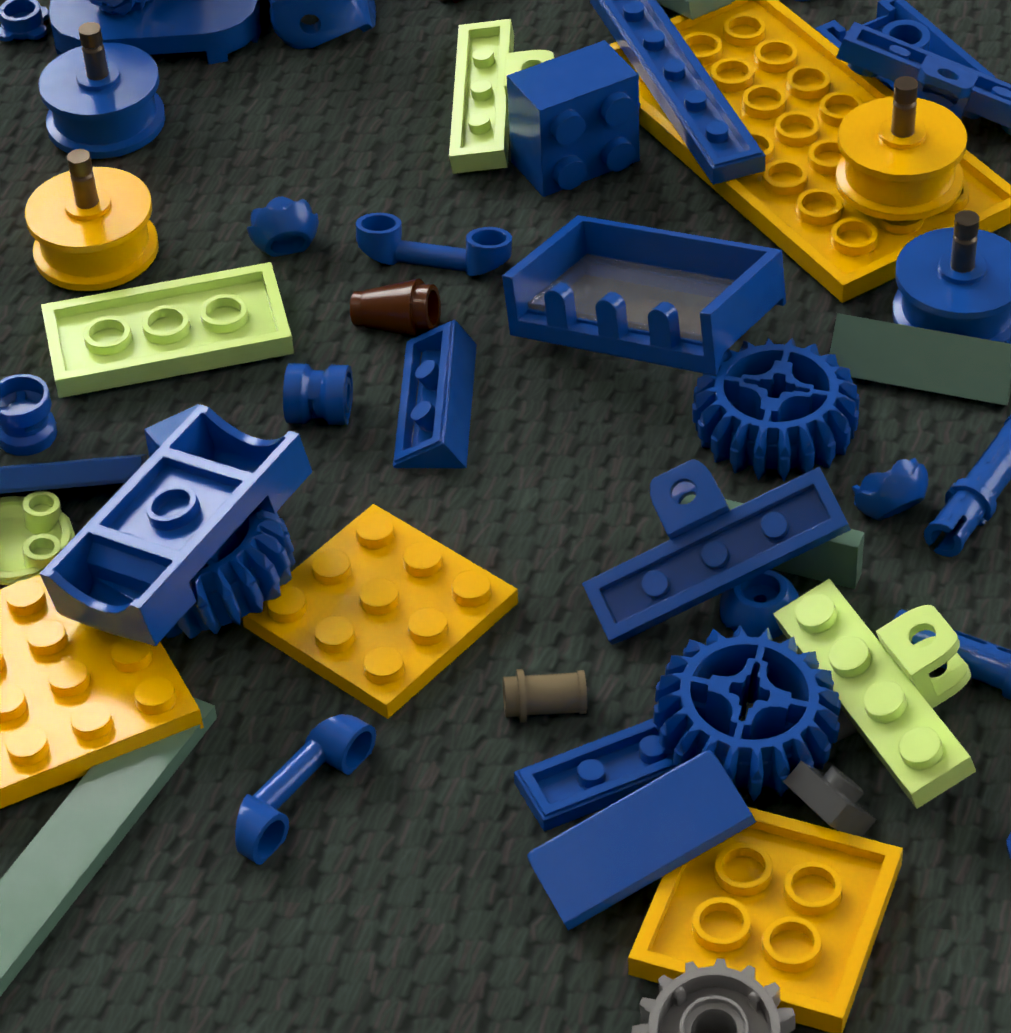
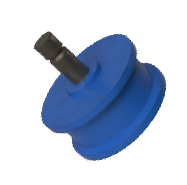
[38,22,165,159]
[892,210,1011,344]

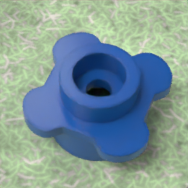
[0,0,49,42]

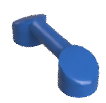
[356,213,512,276]
[235,714,376,865]

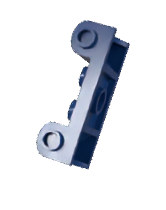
[39,404,312,646]

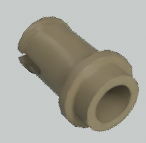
[503,669,587,723]

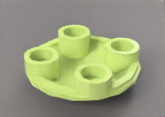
[0,491,75,585]

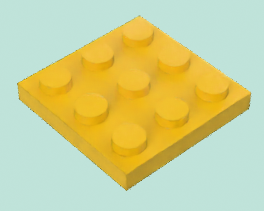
[242,504,518,719]
[628,807,903,1033]

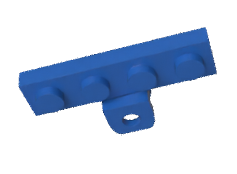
[836,22,1011,135]
[582,459,851,645]

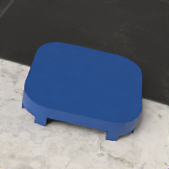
[49,0,262,65]

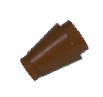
[350,278,441,337]

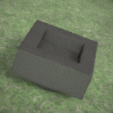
[783,761,877,837]

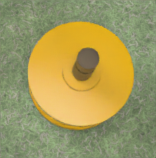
[836,76,967,221]
[25,149,159,291]

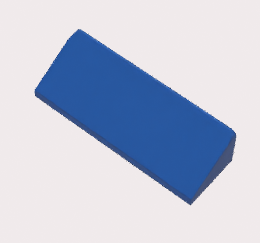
[393,320,477,468]
[527,750,756,930]

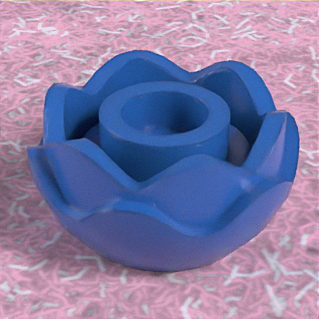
[247,196,319,257]
[852,457,928,521]
[720,570,800,638]

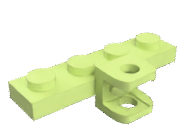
[449,19,554,174]
[773,579,976,809]

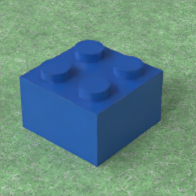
[507,40,640,197]

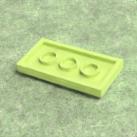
[41,262,294,398]

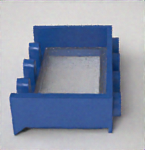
[502,215,786,376]

